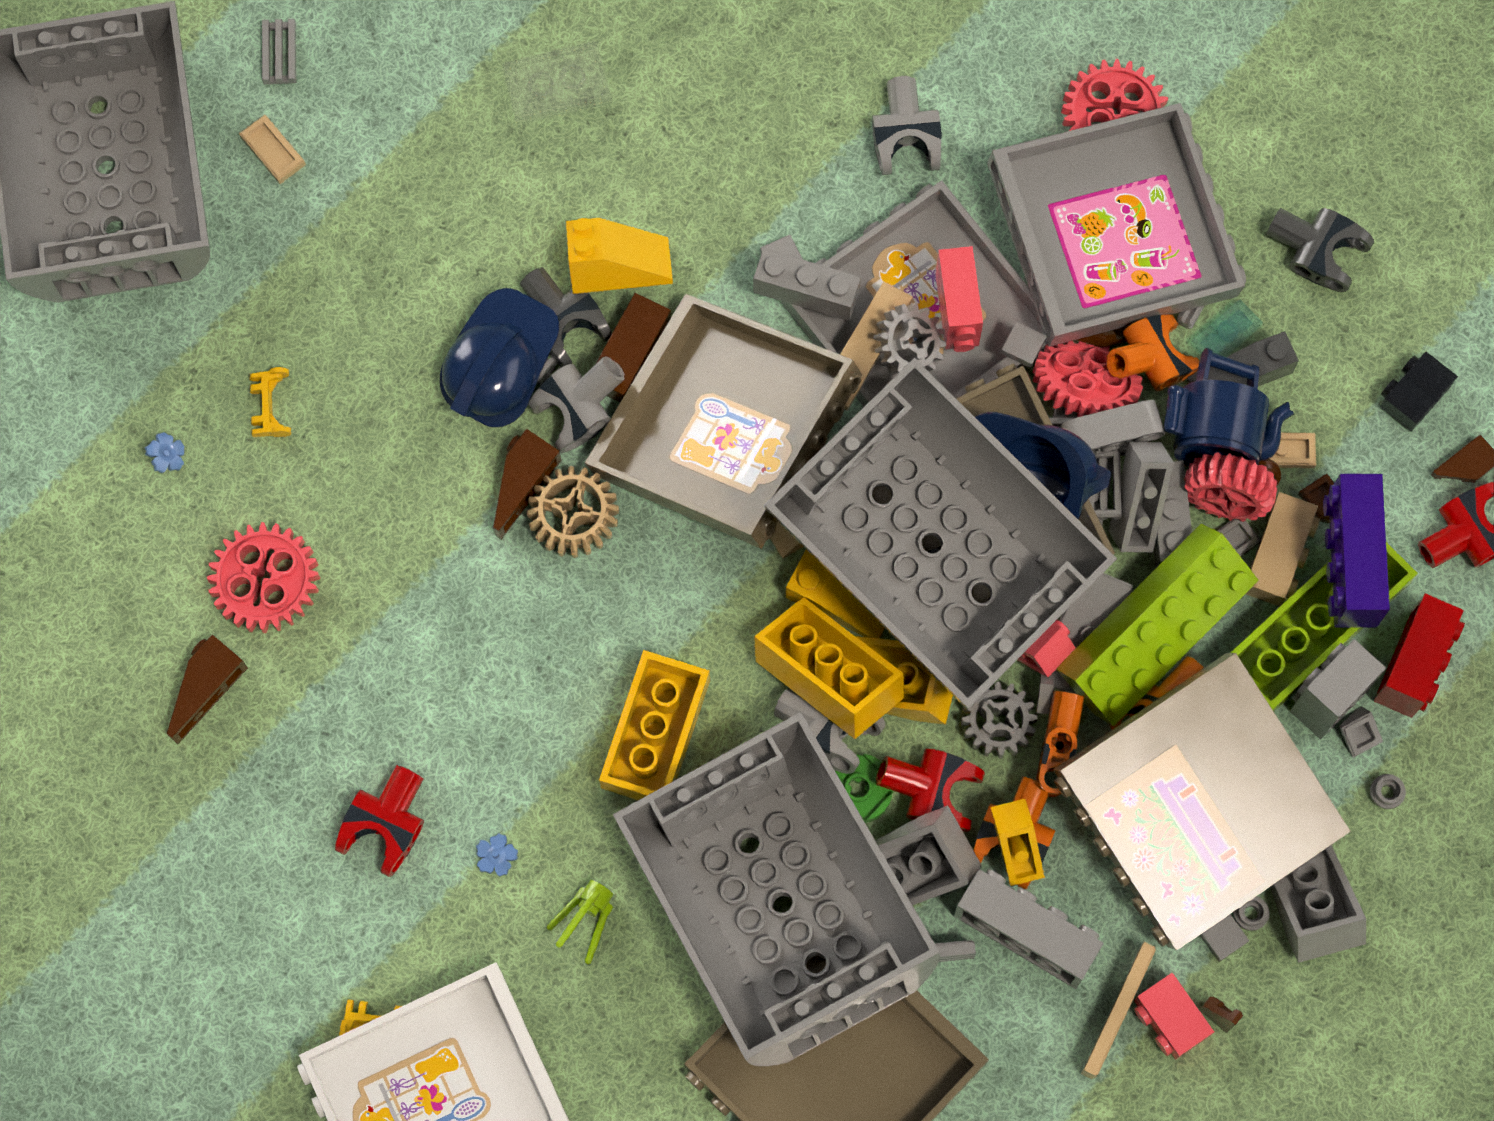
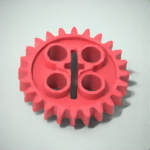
[1061,59,1168,131]
[1032,341,1143,417]
[207,522,320,633]

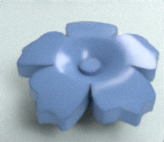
[145,432,185,473]
[476,833,518,877]

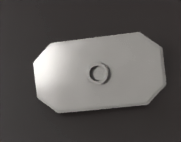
[1054,573,1134,694]

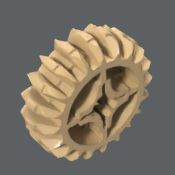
[527,466,619,558]

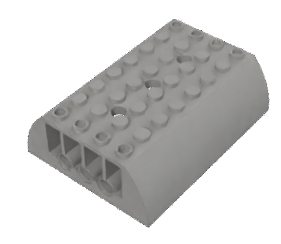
[0,1,210,302]
[764,358,1117,709]
[613,712,940,1066]

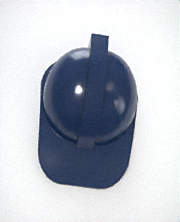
[440,288,559,427]
[975,412,1111,519]

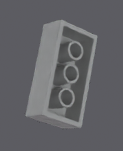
[954,869,1104,989]

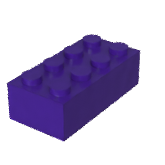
[1323,474,1390,628]

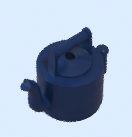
[1164,348,1294,466]

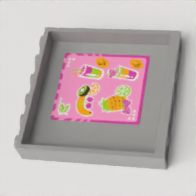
[987,103,1246,347]

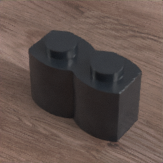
[1380,351,1458,432]

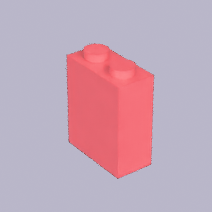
[935,246,983,352]

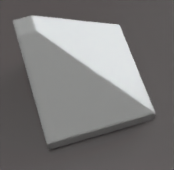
[1339,707,1383,757]

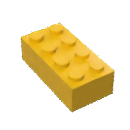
[754,597,904,739]
[599,650,710,800]

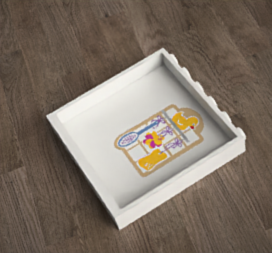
[297,962,569,1121]

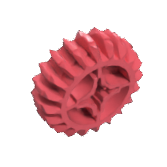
[1184,453,1277,522]

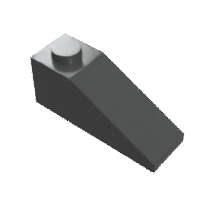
[1187,331,1299,386]

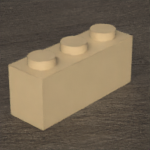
[1246,492,1320,607]

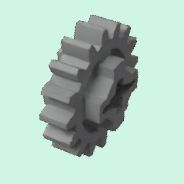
[873,303,946,374]
[961,681,1037,759]

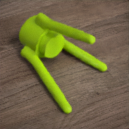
[547,880,614,964]

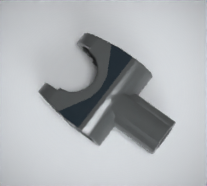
[1266,208,1374,292]
[520,267,612,368]

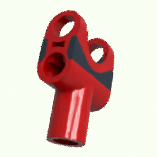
[1418,482,1494,568]
[876,749,985,832]
[335,765,424,877]

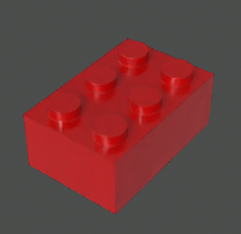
[1373,593,1465,718]

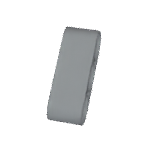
[1060,400,1165,455]

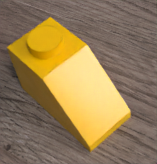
[991,799,1045,886]

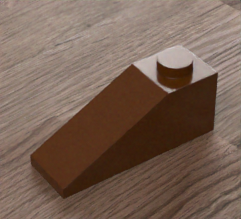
[493,429,562,540]
[167,634,248,745]

